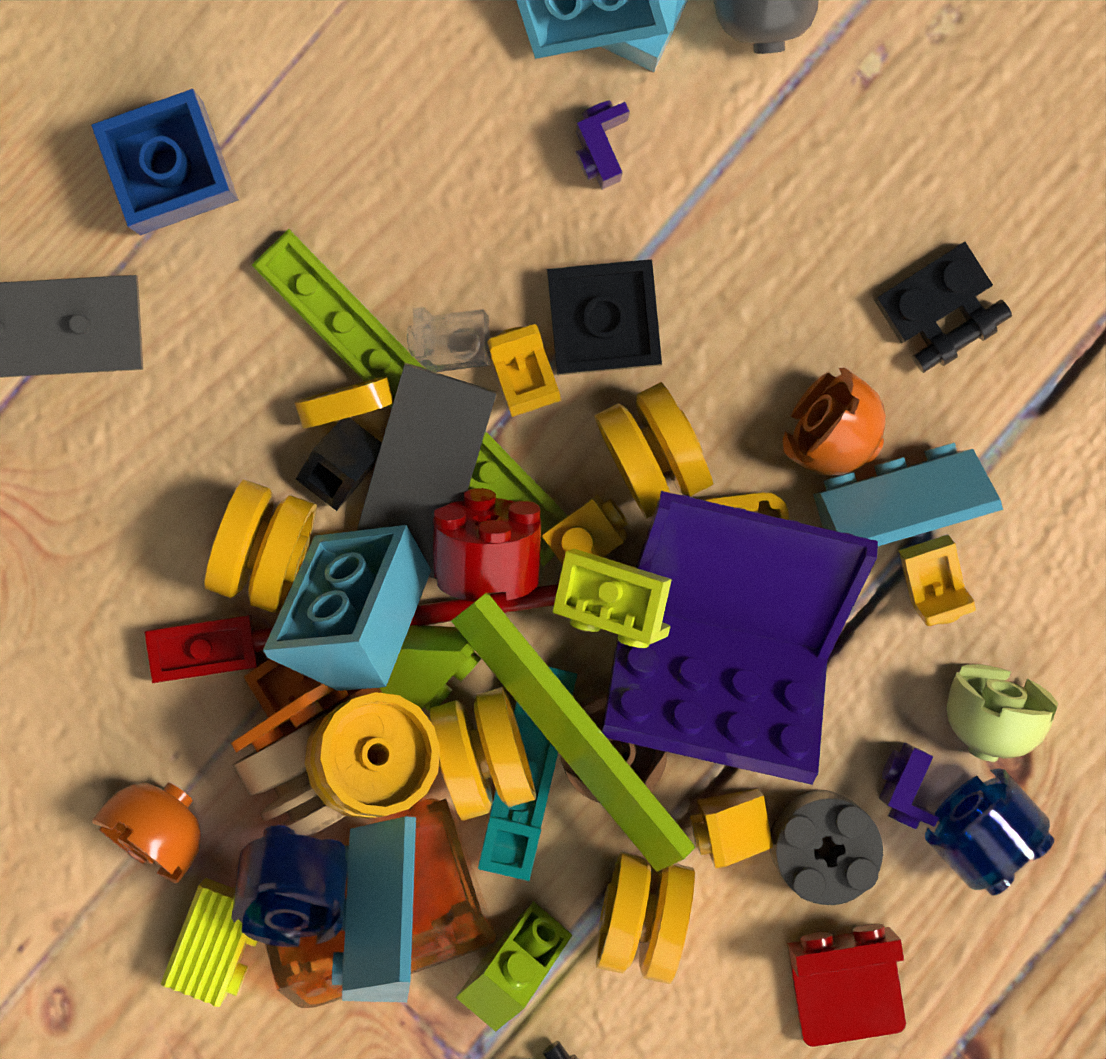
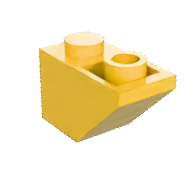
[690,788,773,869]

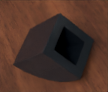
[296,418,382,511]

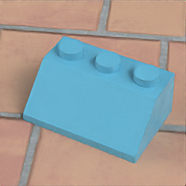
[516,0,677,59]
[813,442,1003,546]
[263,525,431,691]
[332,816,416,1003]

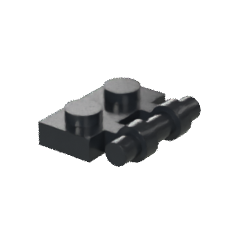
[874,242,1012,373]

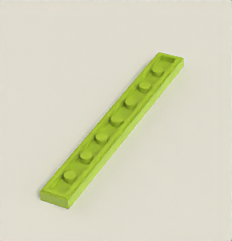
[252,229,568,566]

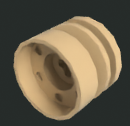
[233,710,345,844]

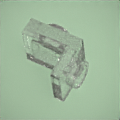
[407,307,491,372]

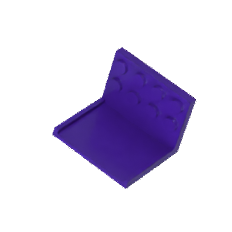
[601,491,878,785]

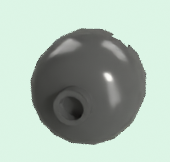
[714,0,819,54]

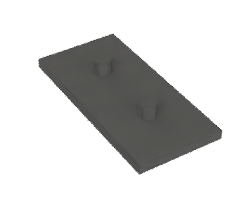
[0,275,144,378]
[357,363,497,579]

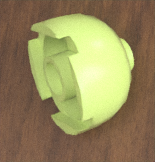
[946,664,1058,762]

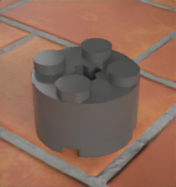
[770,790,883,905]

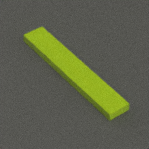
[451,593,696,872]

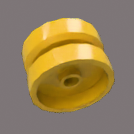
[594,382,714,519]
[204,479,317,613]
[430,687,536,821]
[305,692,440,819]
[596,852,695,984]

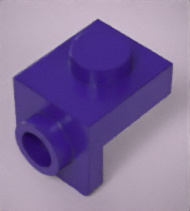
[576,100,630,190]
[879,742,939,829]

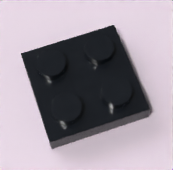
[547,259,662,376]

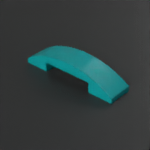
[478,667,577,881]

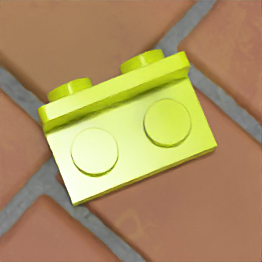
[553,549,672,648]

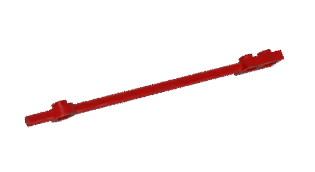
[144,584,559,684]

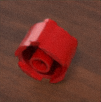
[433,488,541,602]

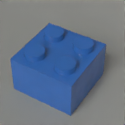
[91,89,239,236]

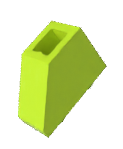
[380,625,482,712]
[455,901,572,1032]

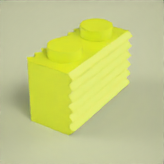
[160,877,267,1007]

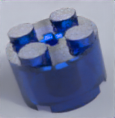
[925,768,1055,896]
[232,825,348,947]

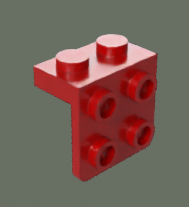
[787,924,906,1047]

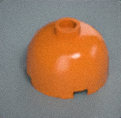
[783,367,886,476]
[92,782,202,883]

